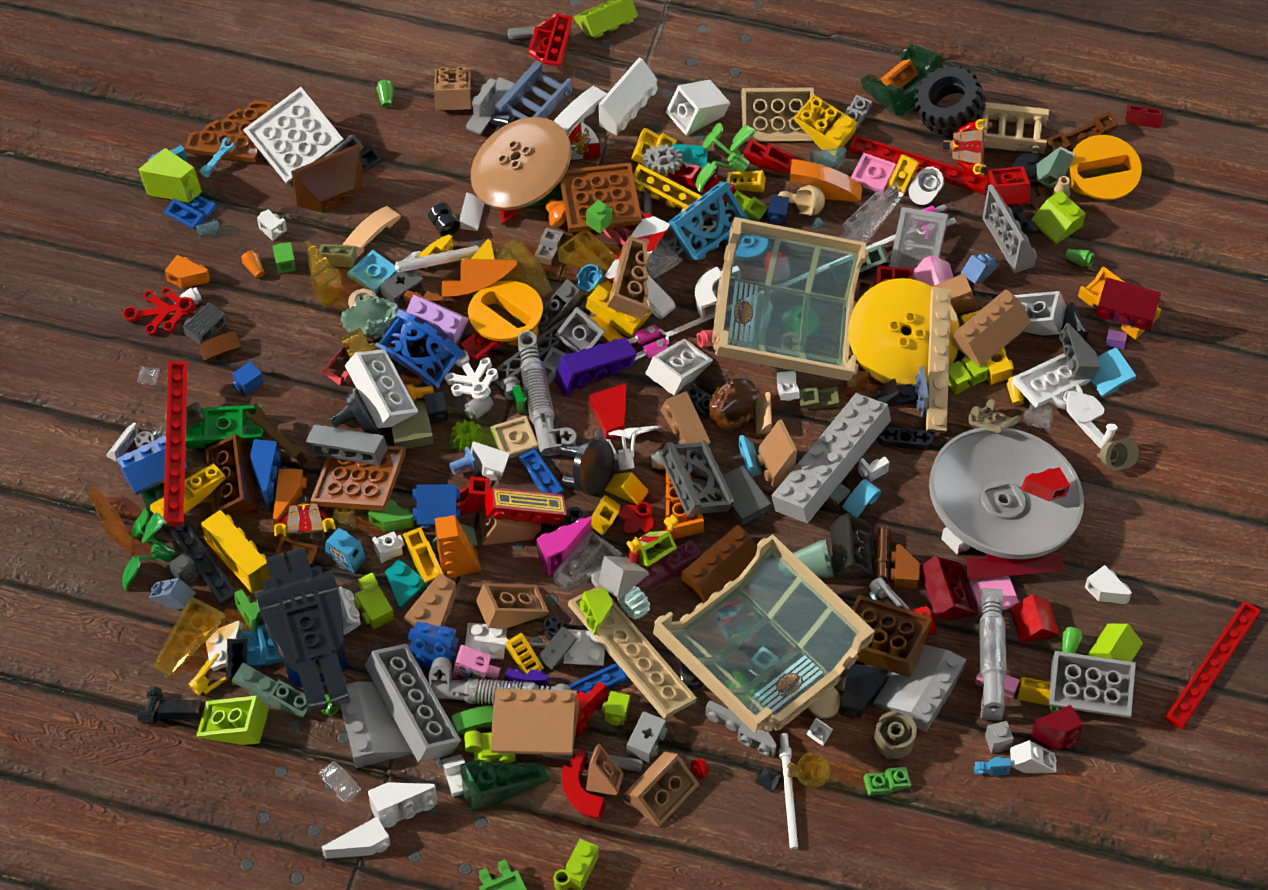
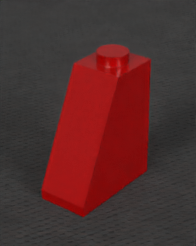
[590,383,626,440]

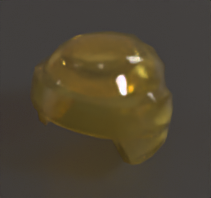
[787,752,831,788]

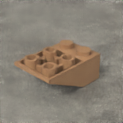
[434,67,471,110]

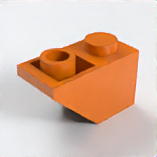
[165,255,210,289]

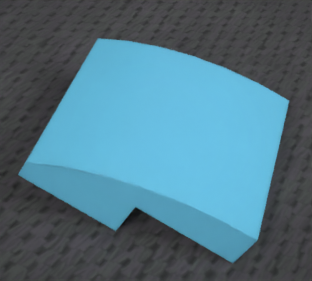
[1090,347,1136,398]

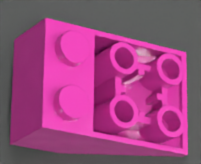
[537,516,592,576]

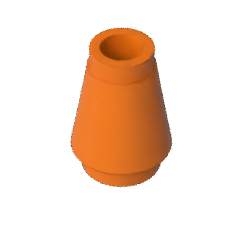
[241,250,265,278]

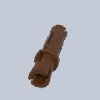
[875,526,891,583]

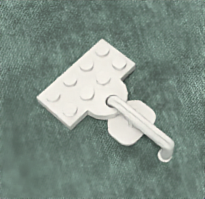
[1011,353,1118,448]

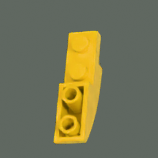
[150,464,225,518]

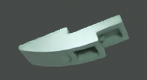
[232,663,309,717]

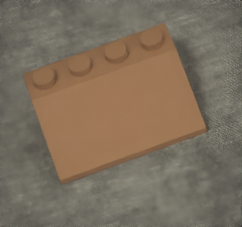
[491,689,579,755]

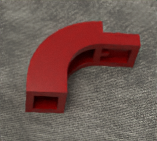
[456,476,490,515]
[562,749,607,822]

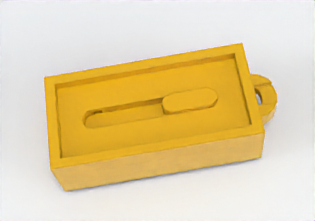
[201,510,271,595]

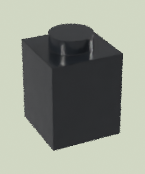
[424,391,448,424]

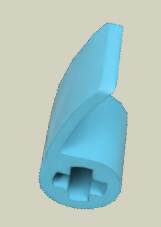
[843,479,881,518]

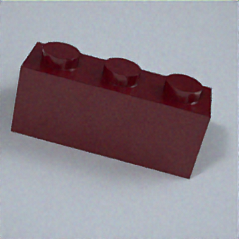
[1096,277,1162,331]
[919,555,978,621]

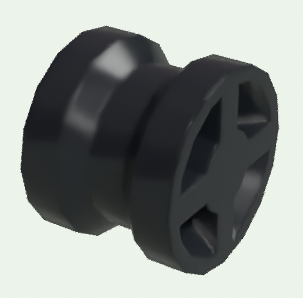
[544,616,564,640]

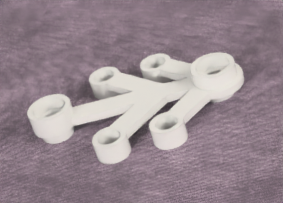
[445,350,498,400]

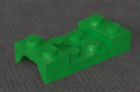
[185,405,263,449]

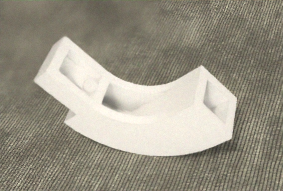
[695,265,741,320]

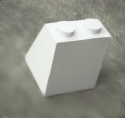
[666,80,730,136]

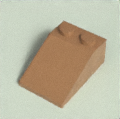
[756,419,797,487]
[476,583,549,628]

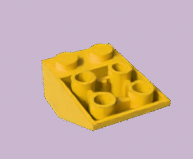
[794,94,858,157]

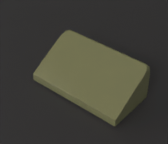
[317,244,357,268]

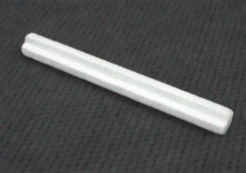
[395,246,479,273]

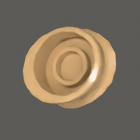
[809,687,841,719]

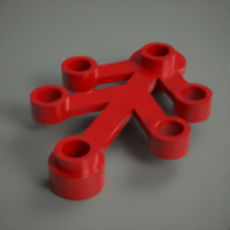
[123,287,196,336]

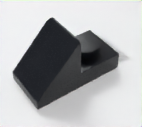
[875,379,916,407]

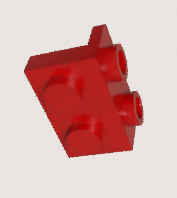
[459,332,503,363]

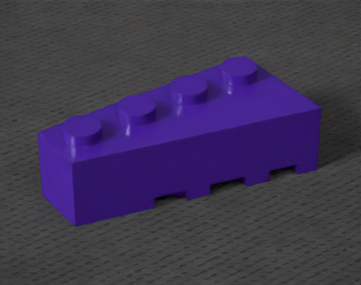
[554,337,637,397]

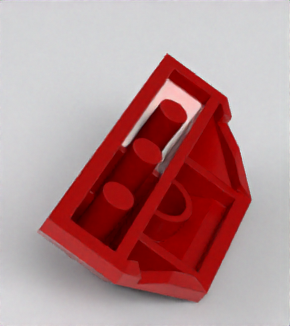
[528,13,573,68]

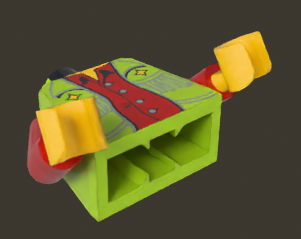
[626,514,679,566]

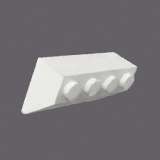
[599,58,658,135]
[345,349,418,428]

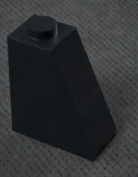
[841,664,888,719]

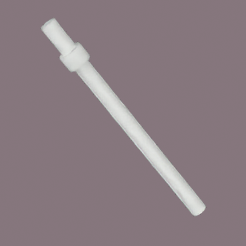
[779,733,798,850]

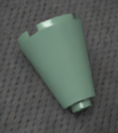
[779,539,834,578]

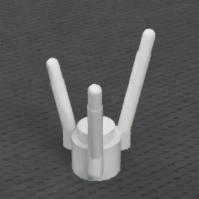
[869,578,910,610]

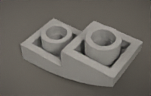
[844,95,872,129]

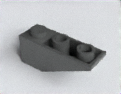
[538,279,588,332]
[1060,323,1100,379]

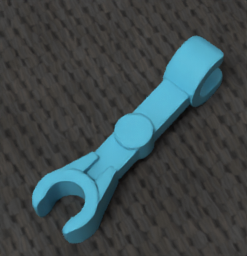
[200,137,235,178]

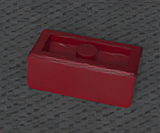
[1125,105,1163,128]

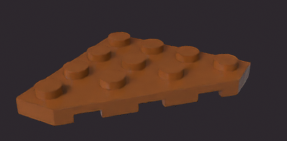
[185,100,273,163]

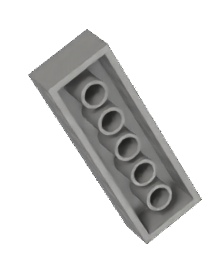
[365,644,461,763]

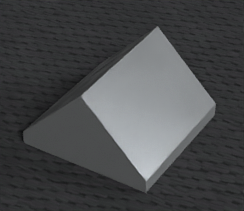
[555,307,605,352]
[598,556,649,599]

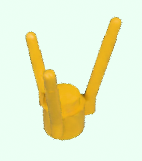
[188,653,229,695]

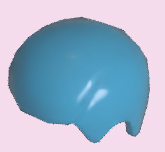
[577,264,604,292]

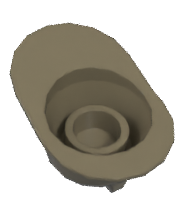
[1097,439,1139,471]

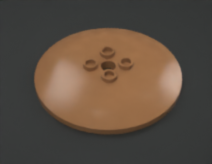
[471,117,572,210]

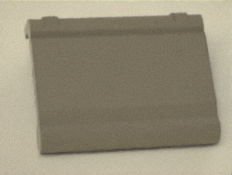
[969,399,1021,433]

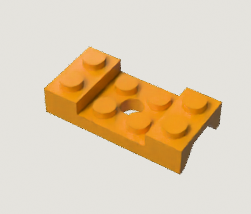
[1078,266,1161,340]

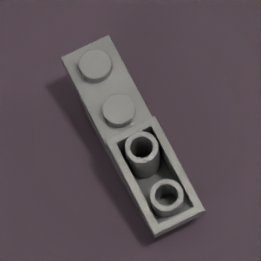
[705,700,776,757]

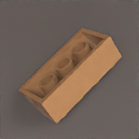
[952,289,1031,367]

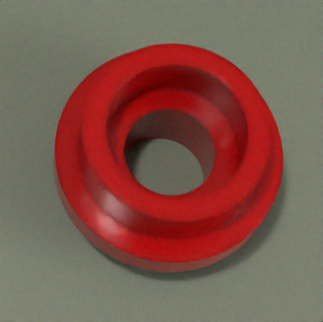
[691,758,709,778]

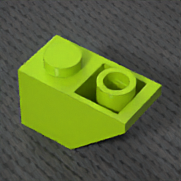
[579,588,613,635]

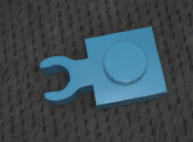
[974,757,1011,776]

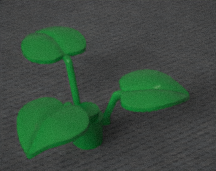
[122,508,175,592]

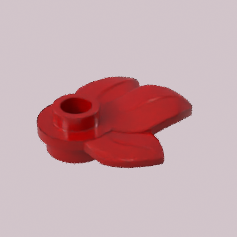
[617,502,654,534]

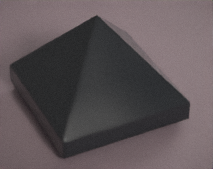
[754,766,783,793]

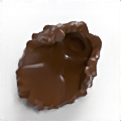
[709,378,758,430]

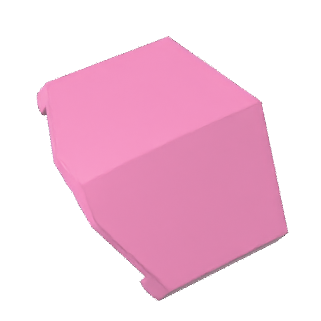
[914,256,954,286]

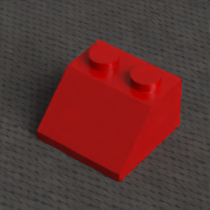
[988,166,1030,205]

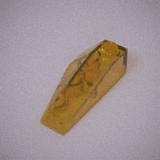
[152,596,225,676]

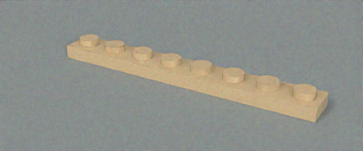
[926,287,951,433]

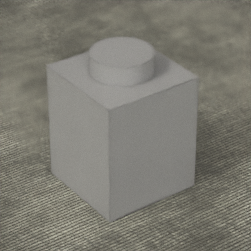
[985,721,1013,754]

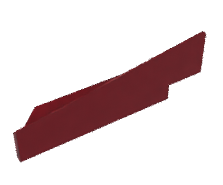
[965,553,1063,580]

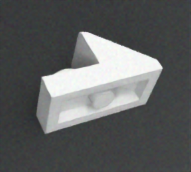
[441,754,472,797]

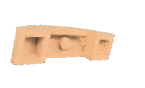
[343,206,401,260]

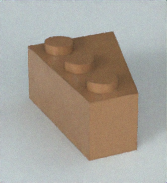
[932,273,979,314]

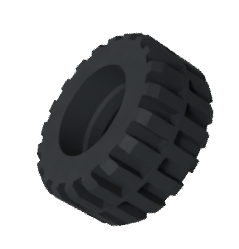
[914,66,986,136]

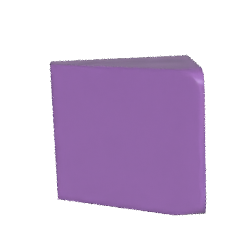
[1105,329,1127,350]

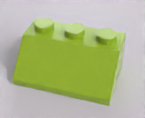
[574,0,638,38]

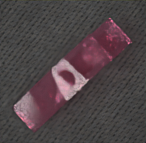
[635,540,703,591]

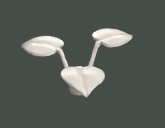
[605,426,662,470]

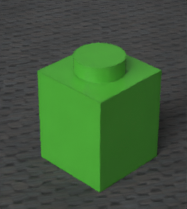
[586,200,613,234]
[272,242,296,274]

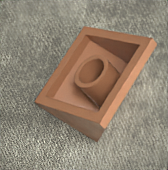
[586,744,624,795]

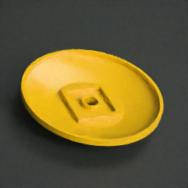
[848,278,960,388]

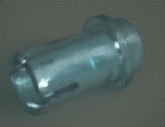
[196,219,220,237]

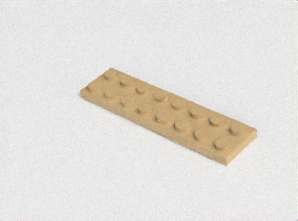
[568,585,697,719]

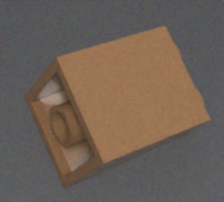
[478,505,541,545]

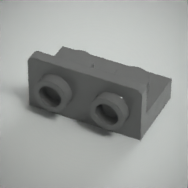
[538,627,578,670]

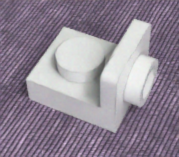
[858,457,889,482]

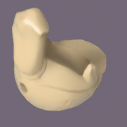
[778,185,825,216]

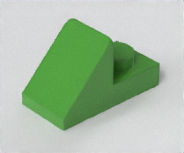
[235,590,262,632]

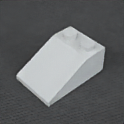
[645,338,713,395]

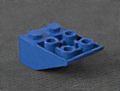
[250,439,283,511]

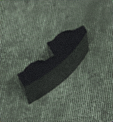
[677,381,712,419]

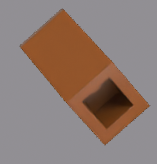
[890,544,920,590]

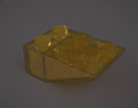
[305,240,343,308]

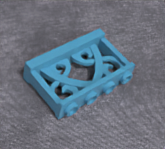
[668,182,749,261]

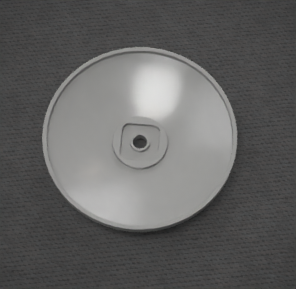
[929,427,1084,559]

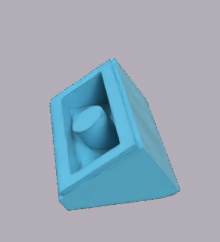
[739,435,763,477]

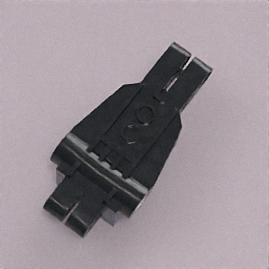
[254,547,350,713]

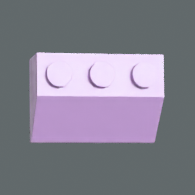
[406,295,469,346]

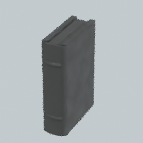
[723,466,772,525]

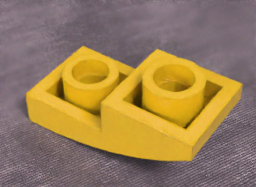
[419,235,454,269]

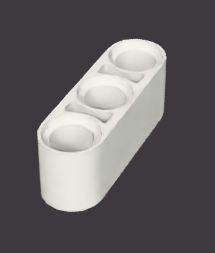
[647,275,676,319]

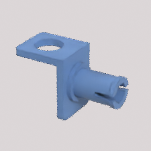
[449,447,480,475]

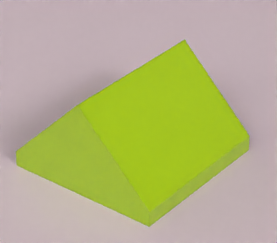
[1088,624,1143,662]

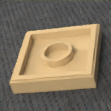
[490,416,539,459]

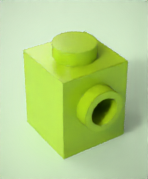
[602,691,630,725]

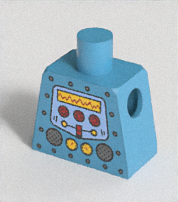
[325,528,366,573]

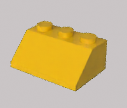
[586,280,652,339]

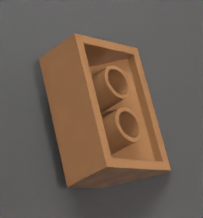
[625,752,699,827]

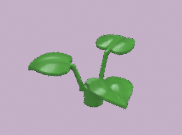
[696,123,757,193]

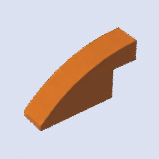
[790,159,862,202]
[442,259,518,297]

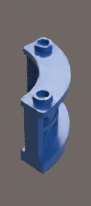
[374,310,465,389]

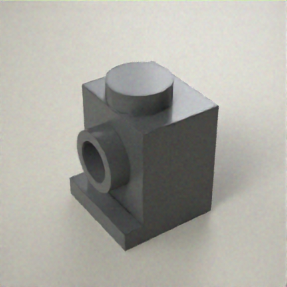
[169,552,199,585]

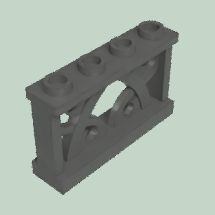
[659,441,734,517]

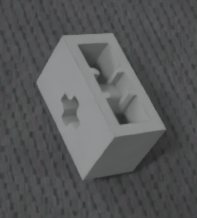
[627,711,668,763]

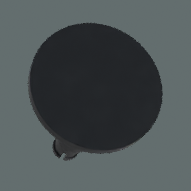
[330,387,386,436]
[559,438,615,496]

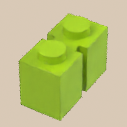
[948,356,989,395]

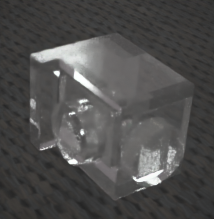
[1024,403,1054,432]

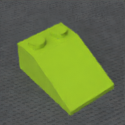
[196,696,269,745]

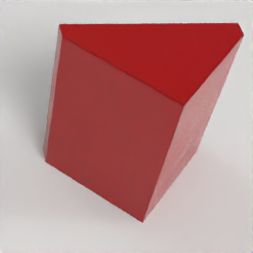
[1010,594,1060,643]

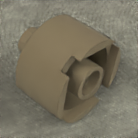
[874,711,917,760]

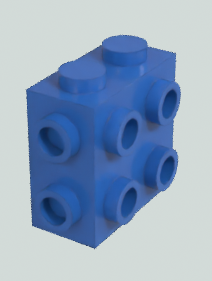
[413,484,460,528]
[408,621,458,671]

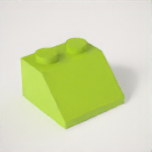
[1032,190,1086,244]

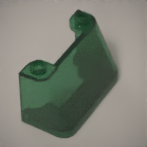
[860,44,944,116]

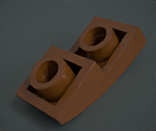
[199,331,243,363]

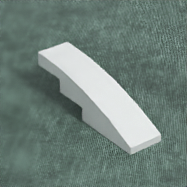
[554,86,607,134]

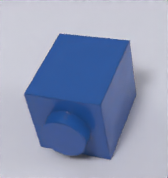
[232,361,264,396]

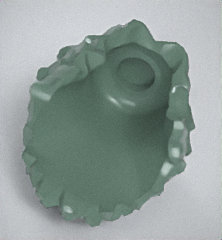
[341,296,400,339]

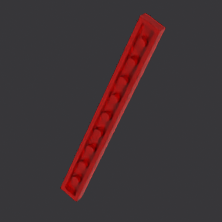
[163,361,188,527]

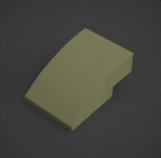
[391,399,433,449]

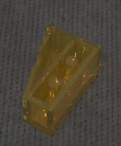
[558,231,617,282]

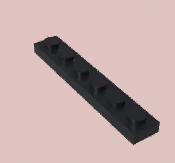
[165,518,236,606]

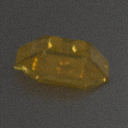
[494,239,552,298]

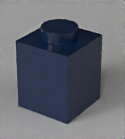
[767,195,789,225]

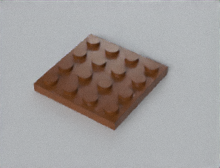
[560,163,642,233]
[311,446,406,511]

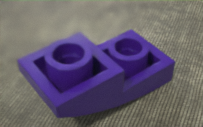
[505,668,549,688]

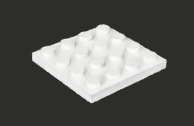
[243,87,344,184]

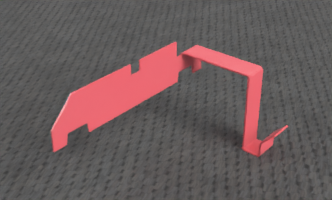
[321,335,356,385]

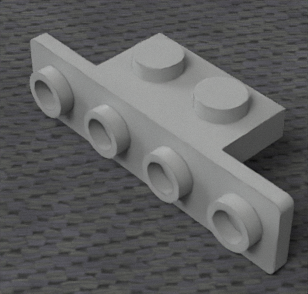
[466,77,514,135]

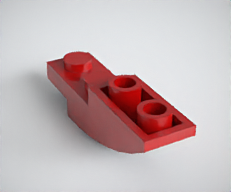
[574,682,608,741]

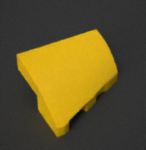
[631,128,677,163]

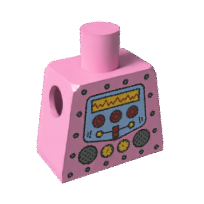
[452,644,500,680]

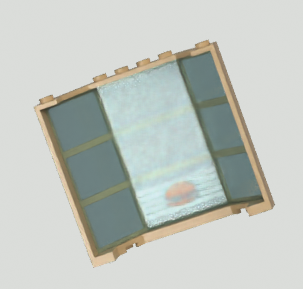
[712,217,868,381]
[653,534,875,734]

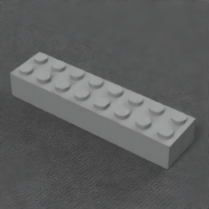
[772,393,891,524]

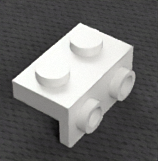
[338,587,361,635]

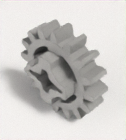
[643,144,682,176]

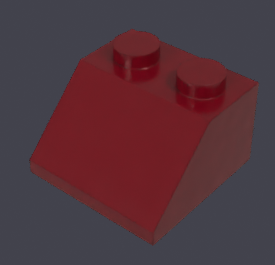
[1030,704,1083,750]

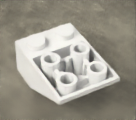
[368,783,437,828]

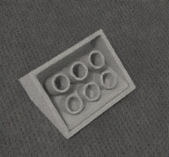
[983,184,1037,273]
[873,645,966,733]
[1049,651,1136,718]
[340,682,413,768]

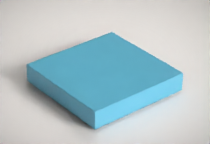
[347,250,397,294]

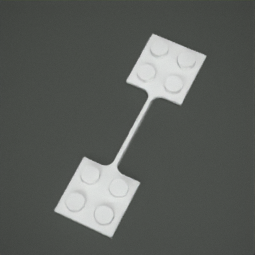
[465,623,605,666]

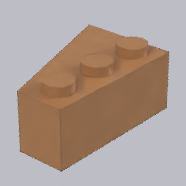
[661,391,711,446]
[404,573,457,630]

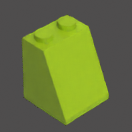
[138,148,202,203]

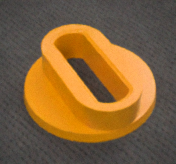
[1068,135,1142,200]
[468,281,543,346]

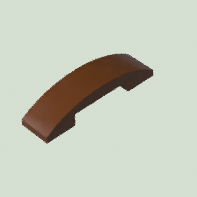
[1046,112,1119,152]

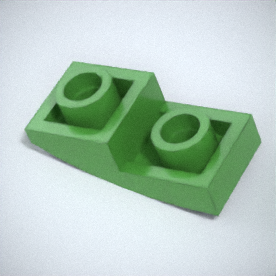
[450,706,493,734]
[863,767,911,796]

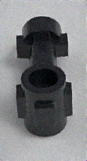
[1011,205,1038,234]
[137,687,163,725]

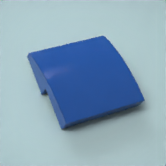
[164,195,217,230]

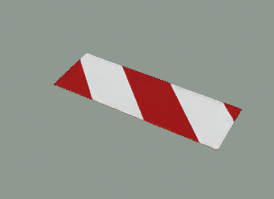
[605,213,670,281]

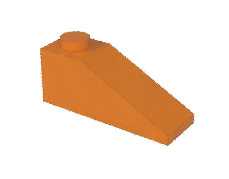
[273,469,307,526]

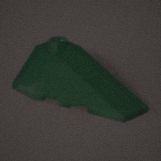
[460,760,550,811]

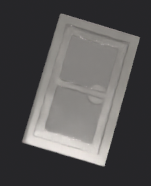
[889,207,949,280]

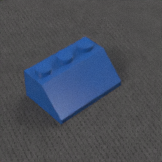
[116,436,189,495]

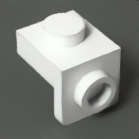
[777,371,800,401]

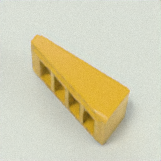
[726,170,766,192]
[505,633,544,675]

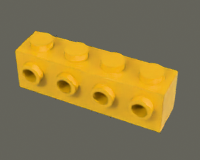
[633,164,701,212]

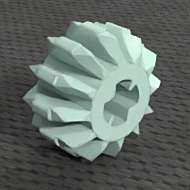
[618,586,650,620]

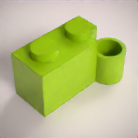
[354,573,394,630]
[464,731,516,766]
[554,839,599,890]

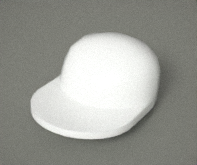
[909,167,944,205]

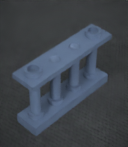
[495,60,572,120]

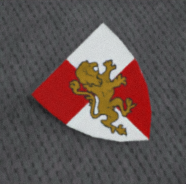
[568,121,601,160]

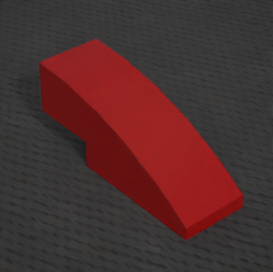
[742,139,801,173]

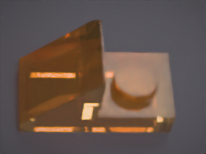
[846,355,870,397]

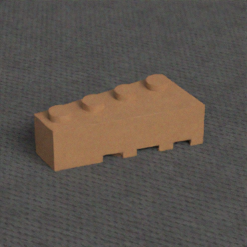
[607,236,649,320]

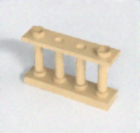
[981,102,1049,154]

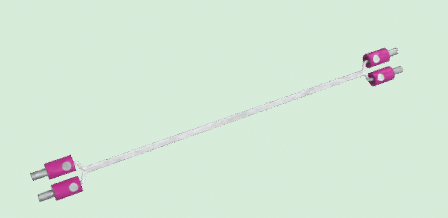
[628,204,956,361]

